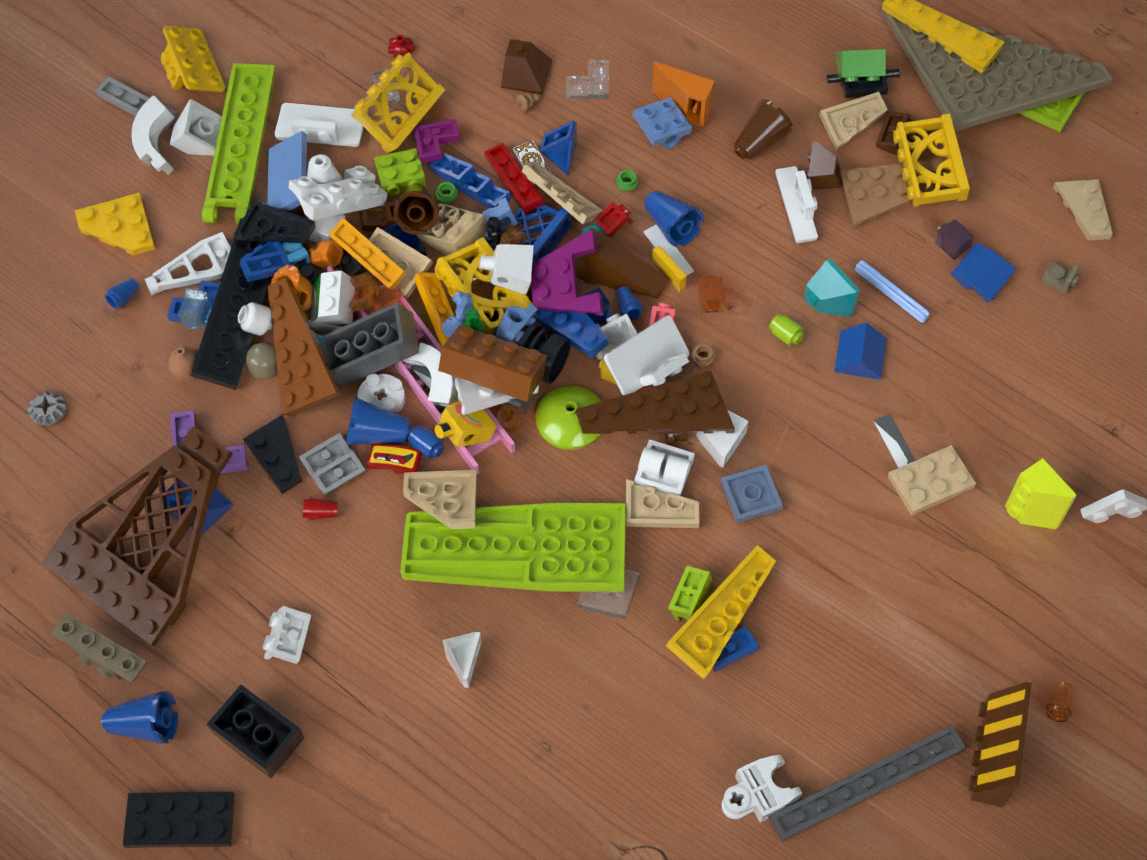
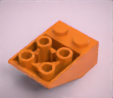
[652,61,715,127]

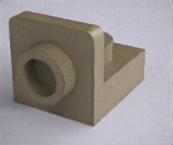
[1040,261,1080,294]

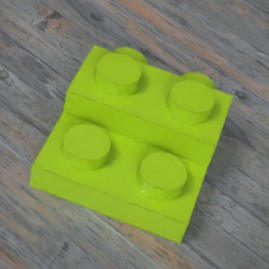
[374,148,426,196]

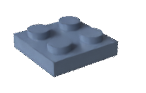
[720,465,783,524]

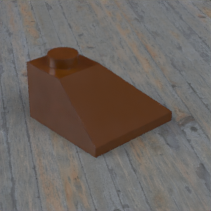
[501,39,552,95]

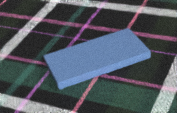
[267,131,307,212]

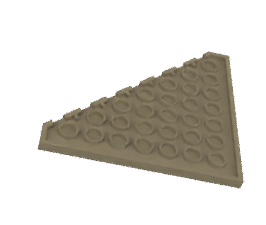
[881,10,1113,132]

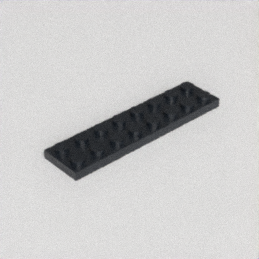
[190,218,281,390]

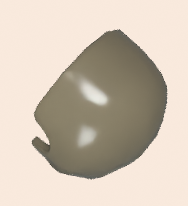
[246,342,278,379]

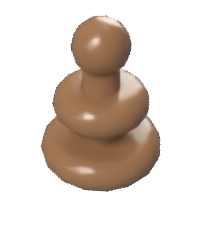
[514,93,540,112]

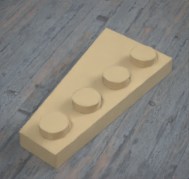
[522,161,604,224]

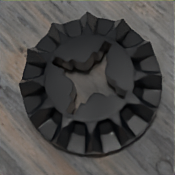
[485,216,502,252]

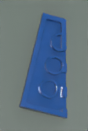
[534,310,609,358]

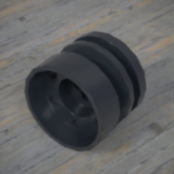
[518,323,571,384]

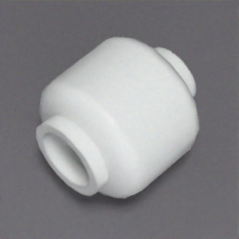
[238,302,272,336]

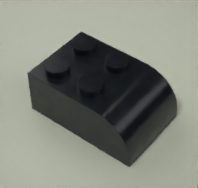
[206,685,304,779]

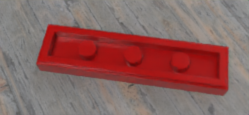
[484,143,544,213]

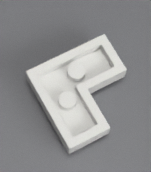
[1080,489,1147,523]

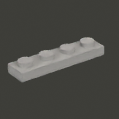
[95,76,177,131]

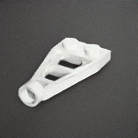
[144,232,231,295]

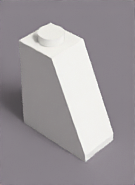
[692,410,749,468]

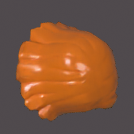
[271,264,313,312]

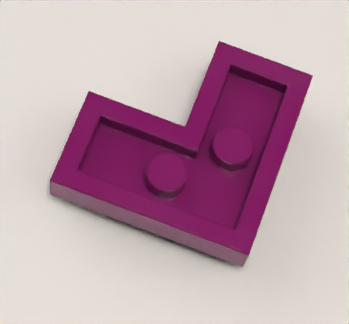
[414,119,460,163]

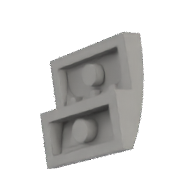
[299,433,365,495]

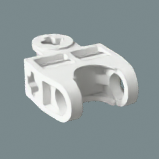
[721,755,803,823]

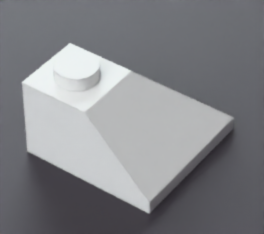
[170,99,222,155]

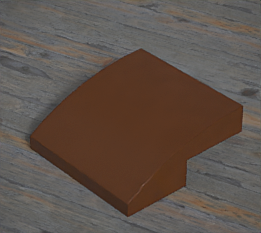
[876,112,931,160]

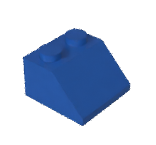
[166,480,234,535]

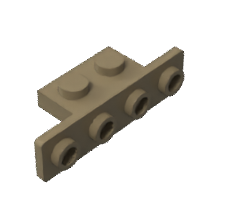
[51,614,147,683]

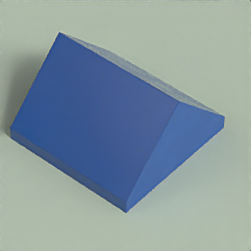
[834,323,887,380]

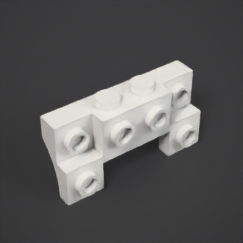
[289,166,387,220]

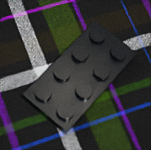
[123,792,235,848]

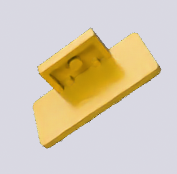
[161,26,226,92]

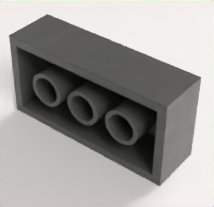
[321,302,419,387]

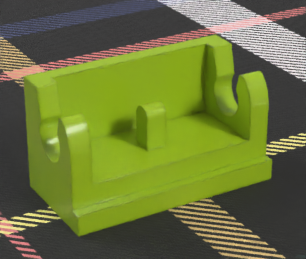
[668,566,714,621]

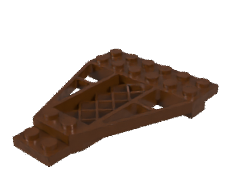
[43,427,233,645]

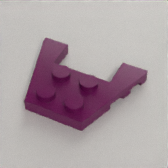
[531,230,604,316]

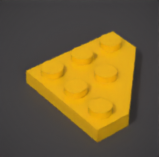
[74,193,155,255]

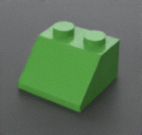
[836,49,886,82]

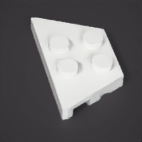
[455,377,539,415]

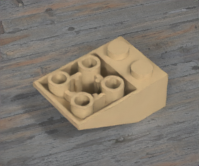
[415,203,487,262]

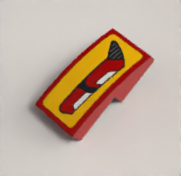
[367,444,422,474]

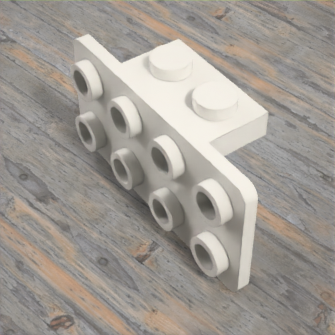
[275,103,364,147]
[604,316,689,395]

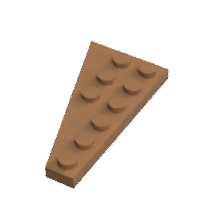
[840,155,974,229]

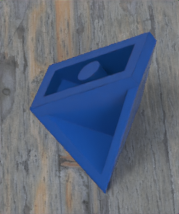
[540,120,577,176]

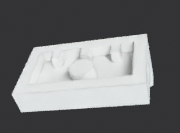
[596,313,637,360]
[263,606,311,664]

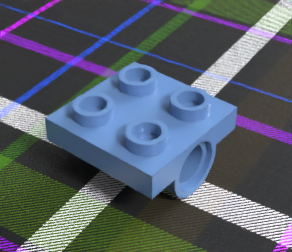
[632,97,692,149]
[494,304,538,344]

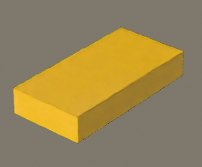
[652,246,687,292]

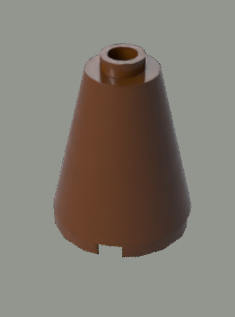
[734,99,793,159]
[393,184,439,235]

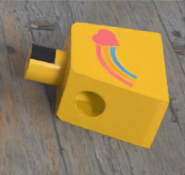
[435,400,497,447]

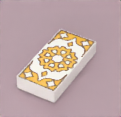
[513,140,551,184]

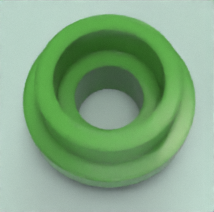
[616,170,638,191]
[436,182,458,203]

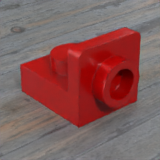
[594,201,633,237]

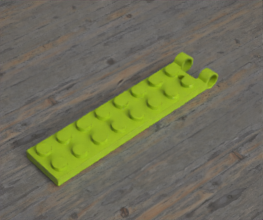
[202,63,276,224]

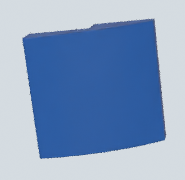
[950,243,1016,302]

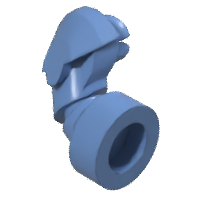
[442,291,473,338]

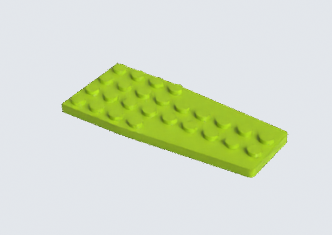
[400,503,626,592]

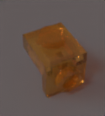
[500,225,526,245]
[349,273,381,312]

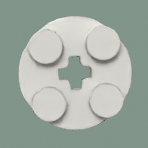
[358,374,405,414]

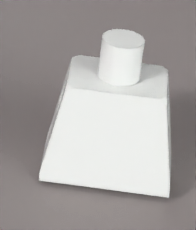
[479,244,533,294]

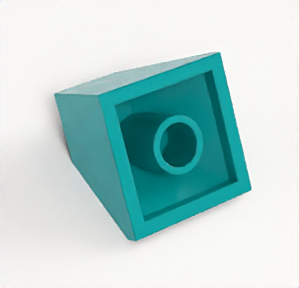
[804,259,860,317]

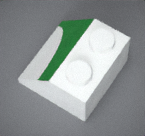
[311,271,355,326]

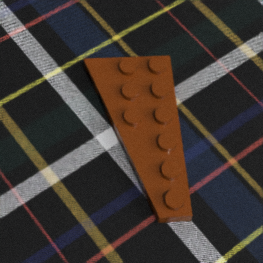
[268,278,342,416]

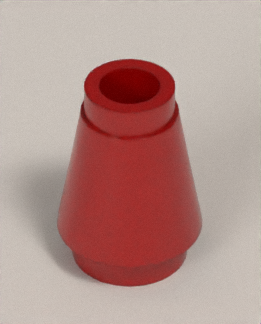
[303,497,338,521]

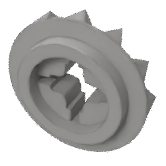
[27,390,66,426]

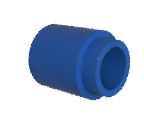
[408,426,444,459]

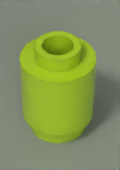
[769,314,804,346]

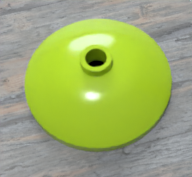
[535,385,602,450]

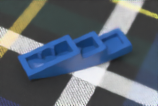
[429,152,512,208]

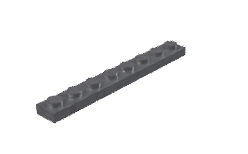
[769,726,966,842]

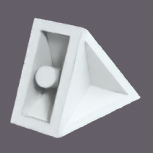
[442,632,482,688]

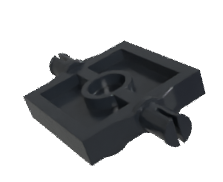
[826,68,900,98]

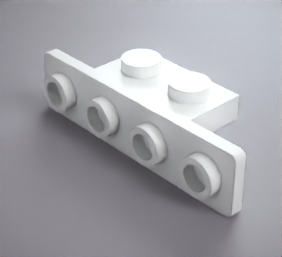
[775,166,818,243]

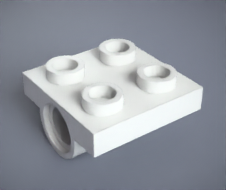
[634,440,695,496]

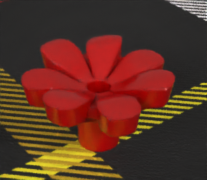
[388,35,415,58]

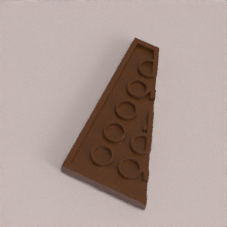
[575,370,735,434]

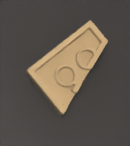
[819,92,888,151]

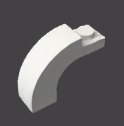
[132,95,175,175]
[402,343,459,407]

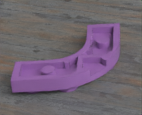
[170,410,248,474]

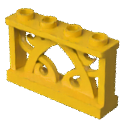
[351,53,445,153]
[893,114,970,207]
[435,237,533,335]

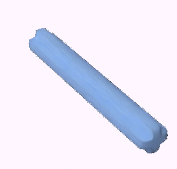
[855,260,930,323]

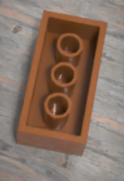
[438,325,548,402]

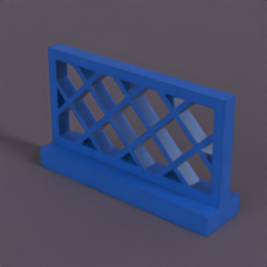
[501,205,573,264]

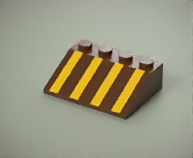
[968,682,1032,807]

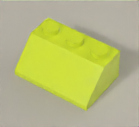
[1005,458,1077,529]

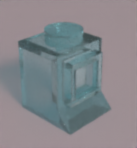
[178,288,212,329]

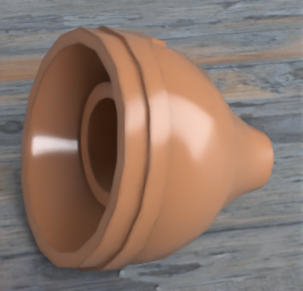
[168,346,198,382]

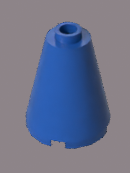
[645,191,704,247]
[346,398,413,445]
[101,691,178,744]

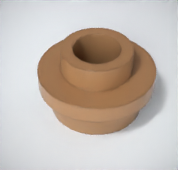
[692,344,715,366]

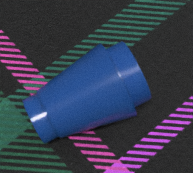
[104,278,139,309]
[616,286,642,320]

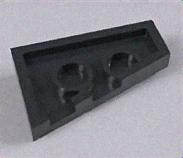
[233,201,316,244]
[243,414,302,494]

